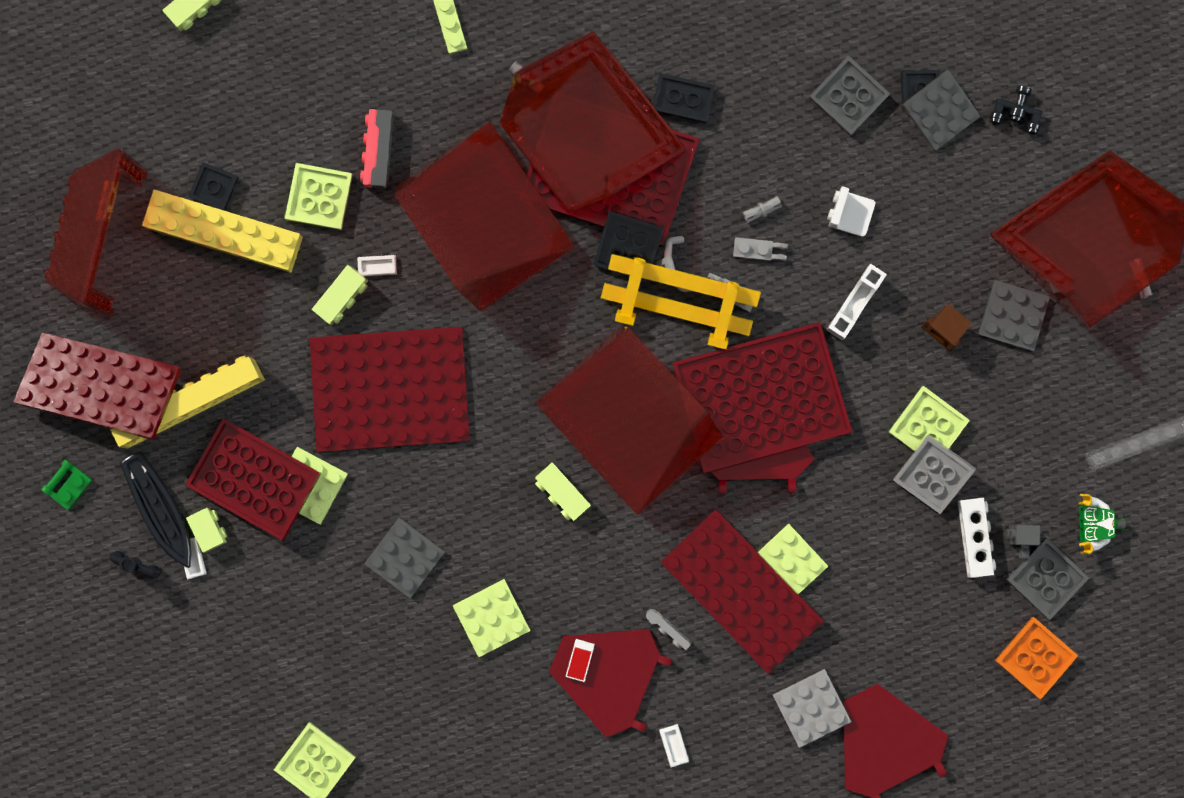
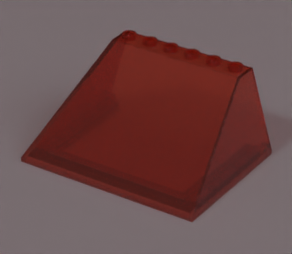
[499,31,686,213]
[394,121,575,311]
[45,148,148,318]
[990,150,1184,327]
[535,326,723,515]

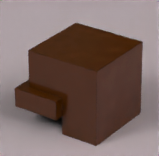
[921,304,972,352]

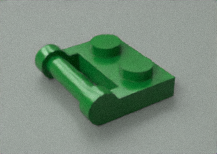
[41,459,93,510]

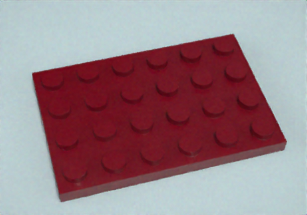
[185,418,322,541]

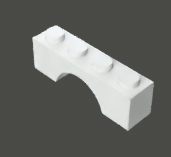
[826,264,887,340]

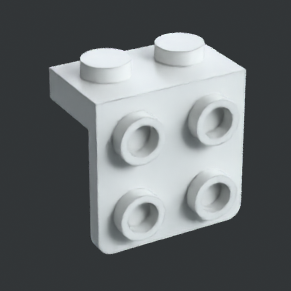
[827,186,875,237]

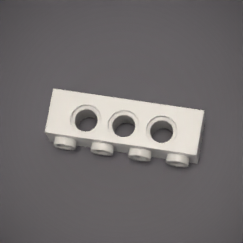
[958,498,996,578]

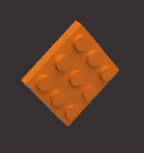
[995,617,1078,700]

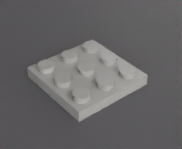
[893,434,976,514]
[773,669,851,748]

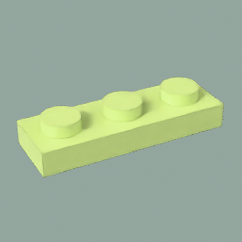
[433,0,467,55]

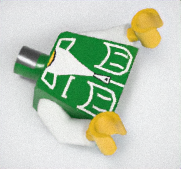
[1078,494,1126,554]

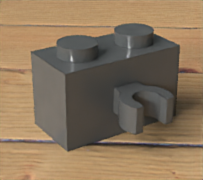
[1005,525,1040,559]

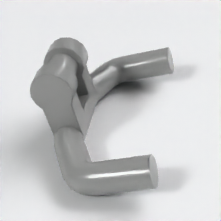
[654,236,691,292]

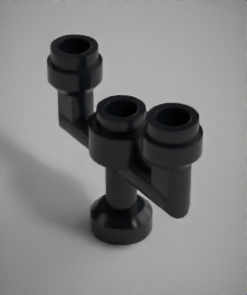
[989,86,1042,135]
[109,551,161,579]

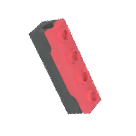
[360,109,394,189]

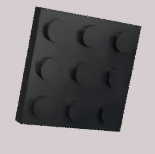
[593,210,665,282]

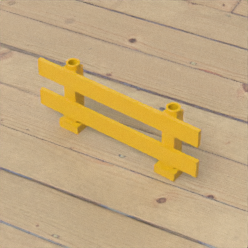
[601,254,761,349]

